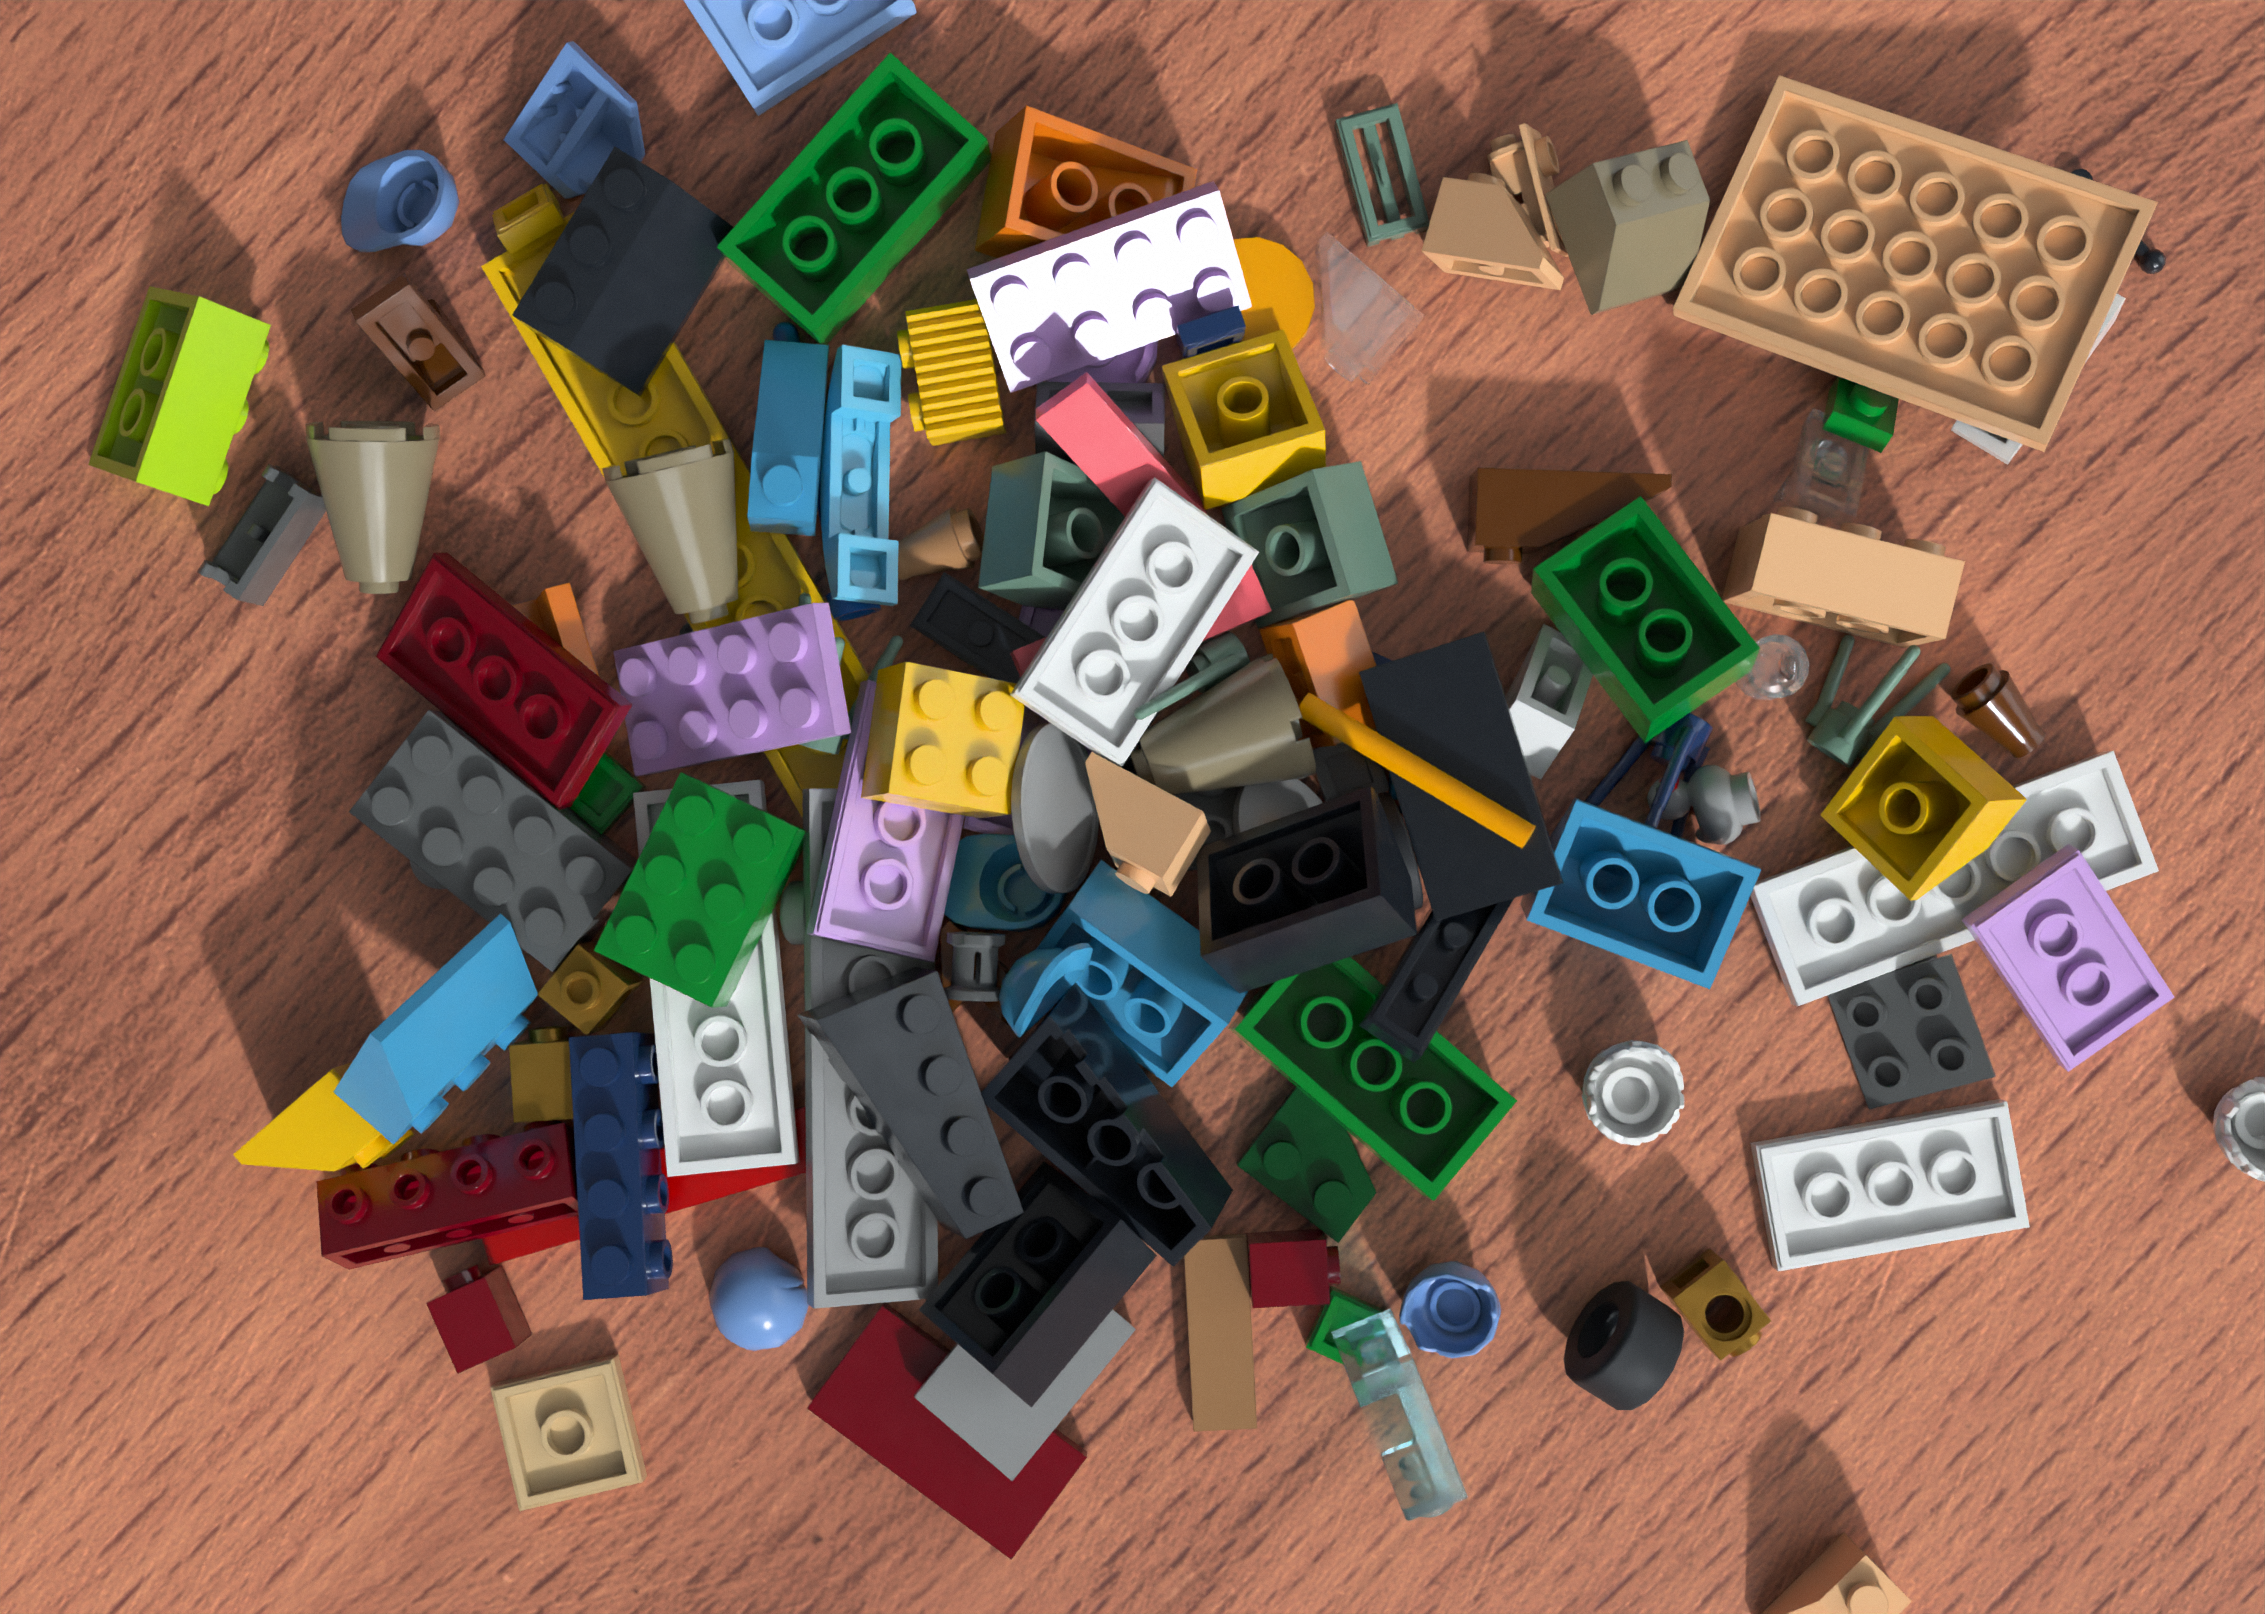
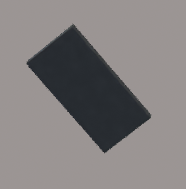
[1359,631,1564,921]

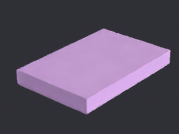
[1961,844,2175,1072]

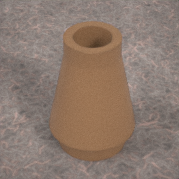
[898,508,984,581]

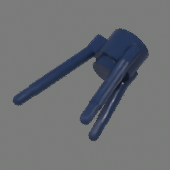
[1585,713,1713,838]

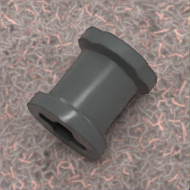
[944,932,1006,1002]

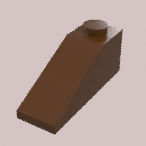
[1467,468,1672,565]

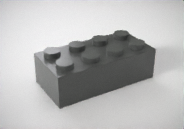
[349,710,637,972]

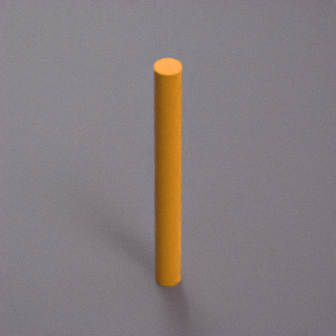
[1299,693,1536,849]

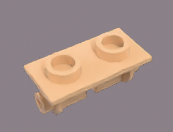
[1487,123,1568,257]

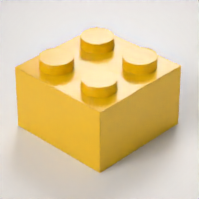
[861,662,1025,818]

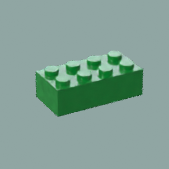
[717,52,991,345]
[1228,957,1517,1201]

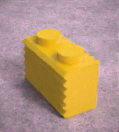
[897,299,1006,446]

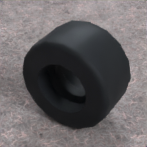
[1563,1281,1684,1410]

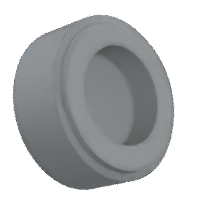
[780,881,805,945]

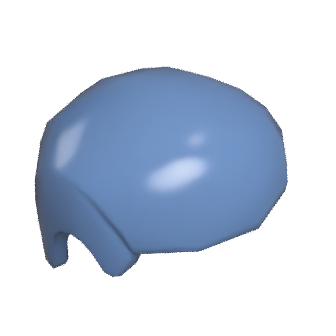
[709,1247,809,1351]
[1399,1261,1501,1358]

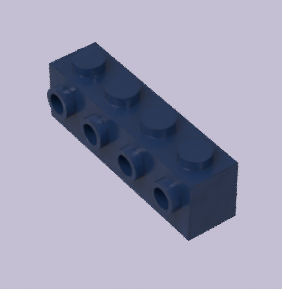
[569,1032,673,1300]

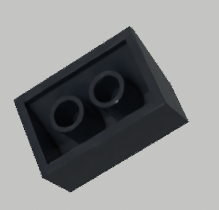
[512,147,734,397]
[1197,785,1417,994]
[919,1161,1157,1408]

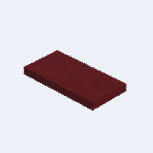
[376,552,633,810]
[807,1303,1087,1560]

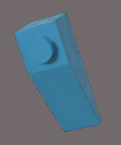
[747,340,829,536]

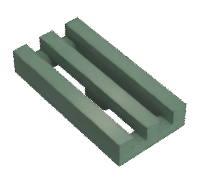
[1334,103,1430,247]

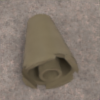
[305,421,440,594]
[602,438,738,623]
[1130,653,1316,795]

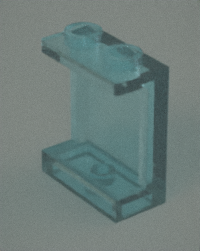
[1332,1308,1468,1521]

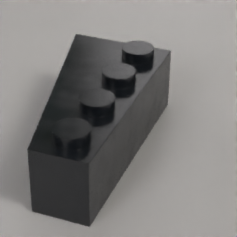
[798,967,1024,1239]
[981,983,1233,1267]

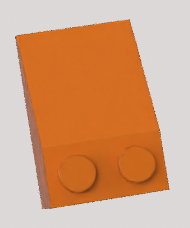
[975,105,1197,258]

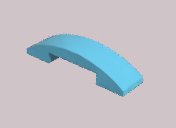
[820,344,902,606]

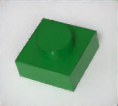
[1822,376,1899,453]

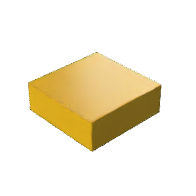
[492,183,565,254]

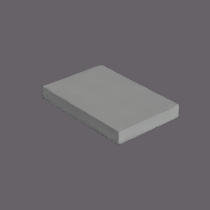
[914,1309,1136,1481]

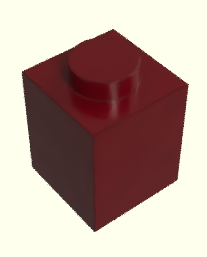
[1246,1229,1341,1308]
[426,1264,532,1374]

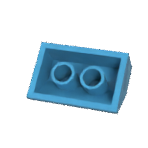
[1520,798,1761,989]
[1036,860,1248,1087]
[333,913,538,1145]

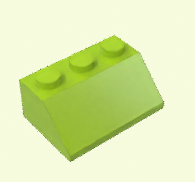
[88,286,271,506]

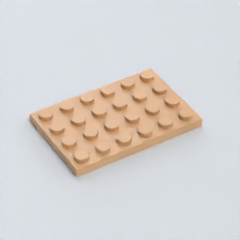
[1673,75,2158,452]

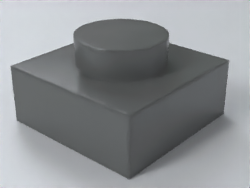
[1313,742,1391,802]

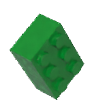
[1531,496,1760,743]
[594,772,807,1008]

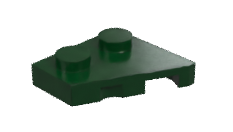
[1236,1086,1377,1243]

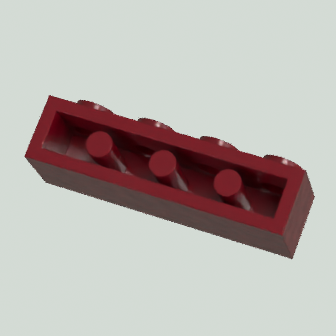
[316,1120,579,1270]

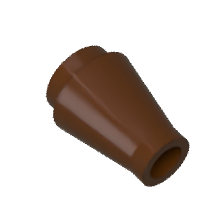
[1951,663,2045,758]

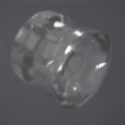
[1736,634,1809,701]

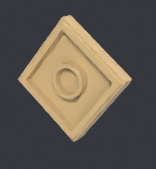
[490,1354,647,1511]

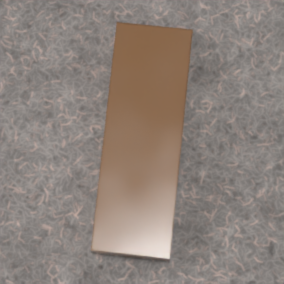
[1184,1234,1257,1432]

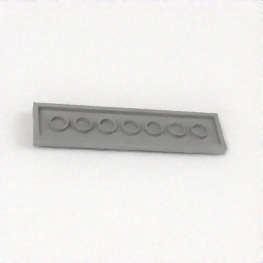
[803,788,938,1309]

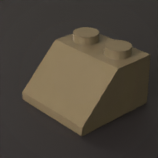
[1545,140,1710,315]

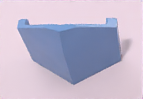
[503,41,645,199]

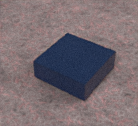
[1176,305,1246,359]

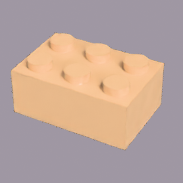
[1722,507,1965,648]

